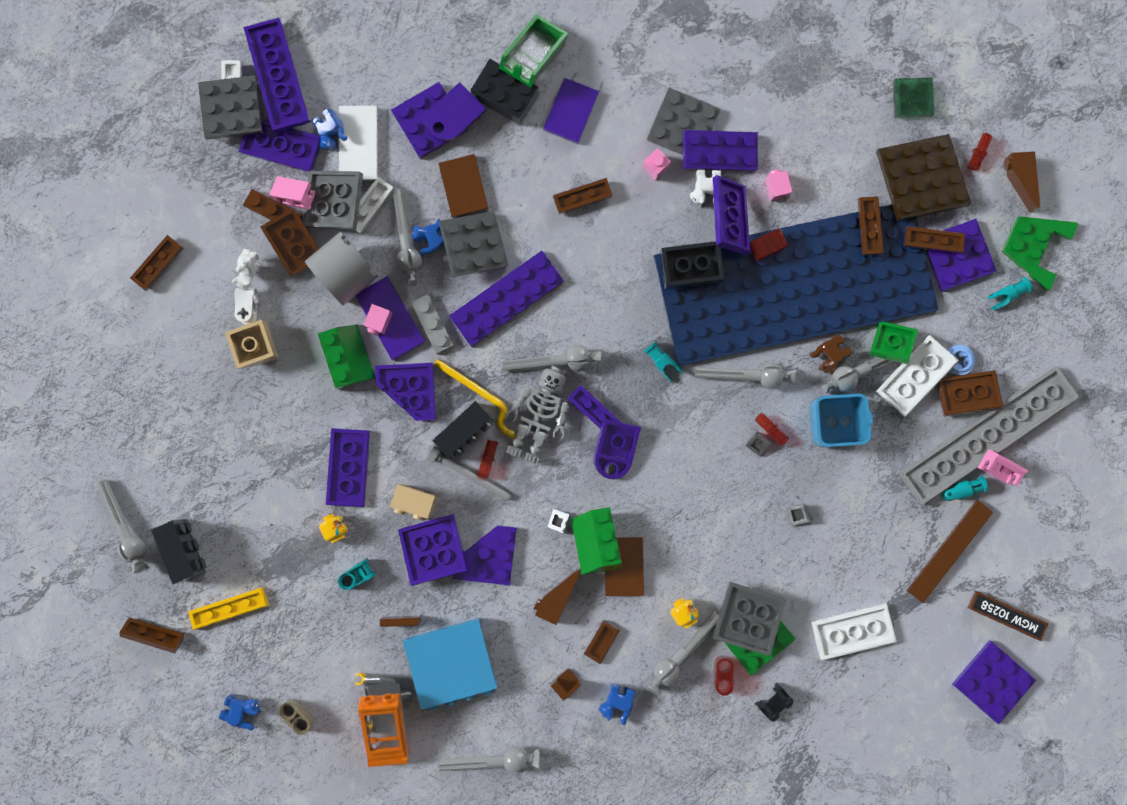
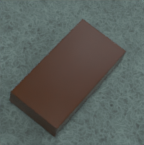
[380,615,421,627]
[584,620,620,664]

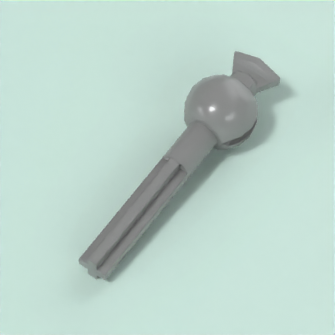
[392,188,422,286]
[503,345,603,372]
[822,350,913,393]
[695,363,796,389]
[97,479,150,573]
[647,611,719,693]
[439,746,541,775]

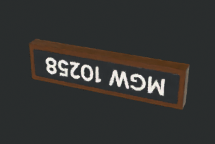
[968,591,1048,641]

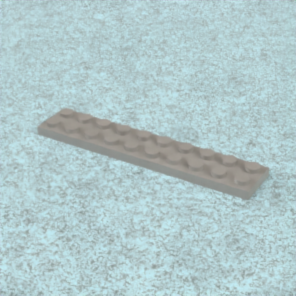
[898,366,1079,505]

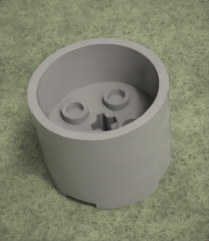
[305,231,379,306]

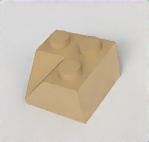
[225,320,279,369]
[390,484,439,521]

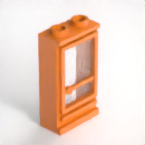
[358,693,409,767]

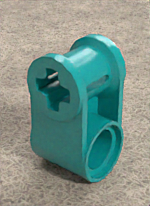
[338,558,377,590]

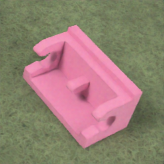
[270,176,315,210]
[978,449,1029,486]

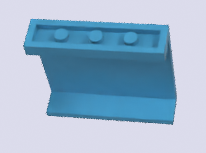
[403,618,498,711]

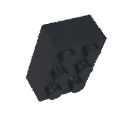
[470,59,539,125]
[660,241,724,290]
[432,401,493,459]
[151,519,206,585]

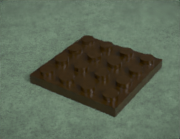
[876,134,972,222]

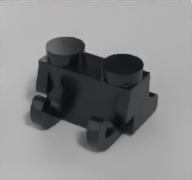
[754,683,794,722]

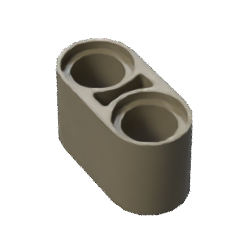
[279,699,314,735]

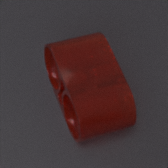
[750,228,789,261]
[713,655,734,696]

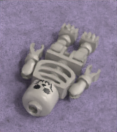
[505,366,569,465]

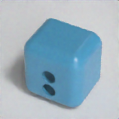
[810,394,873,448]

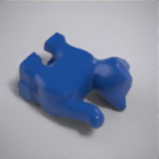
[311,109,347,150]
[411,219,444,256]
[598,683,636,725]
[218,694,261,731]

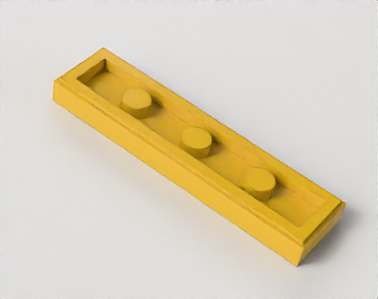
[188,587,269,630]

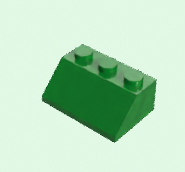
[318,324,375,390]
[571,507,622,576]

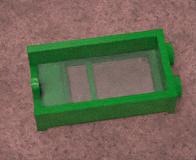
[499,14,568,87]

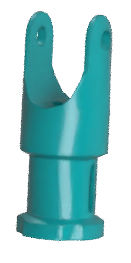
[987,277,1033,310]
[643,341,683,383]
[941,476,989,501]

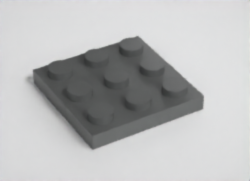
[198,75,263,140]
[647,87,721,155]
[303,171,363,230]
[439,212,509,278]
[712,581,787,656]

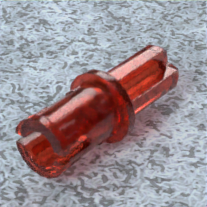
[967,133,992,171]
[755,412,789,446]
[478,439,499,478]

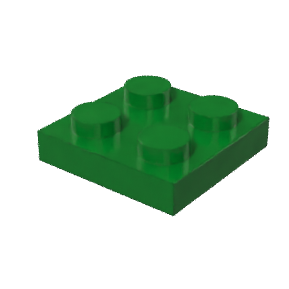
[870,322,918,364]

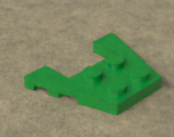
[1002,216,1079,291]

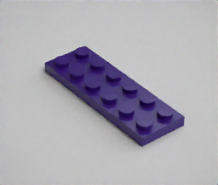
[243,17,311,133]
[449,250,564,347]

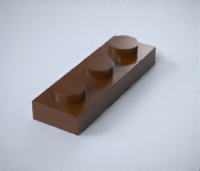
[553,178,613,215]
[243,189,303,220]
[857,196,883,256]
[904,226,965,254]
[130,235,184,291]
[119,617,184,654]

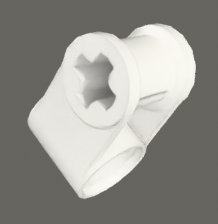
[234,288,258,325]

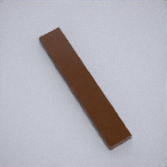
[906,500,993,603]

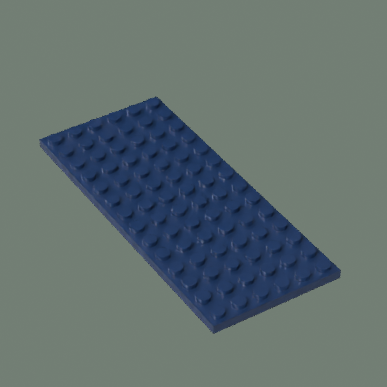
[653,205,939,366]

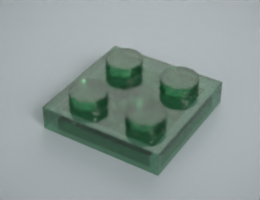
[893,78,934,118]

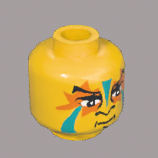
[319,513,348,544]
[670,598,699,628]

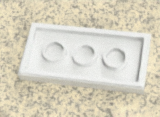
[339,106,378,181]
[876,335,959,417]
[811,603,897,661]

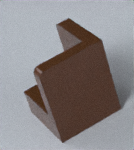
[551,668,581,701]

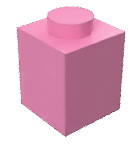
[643,148,671,180]
[765,169,792,201]
[363,304,393,336]

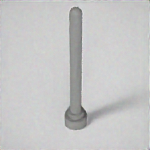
[427,446,511,500]

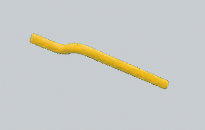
[434,359,517,439]

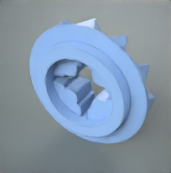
[948,345,975,376]

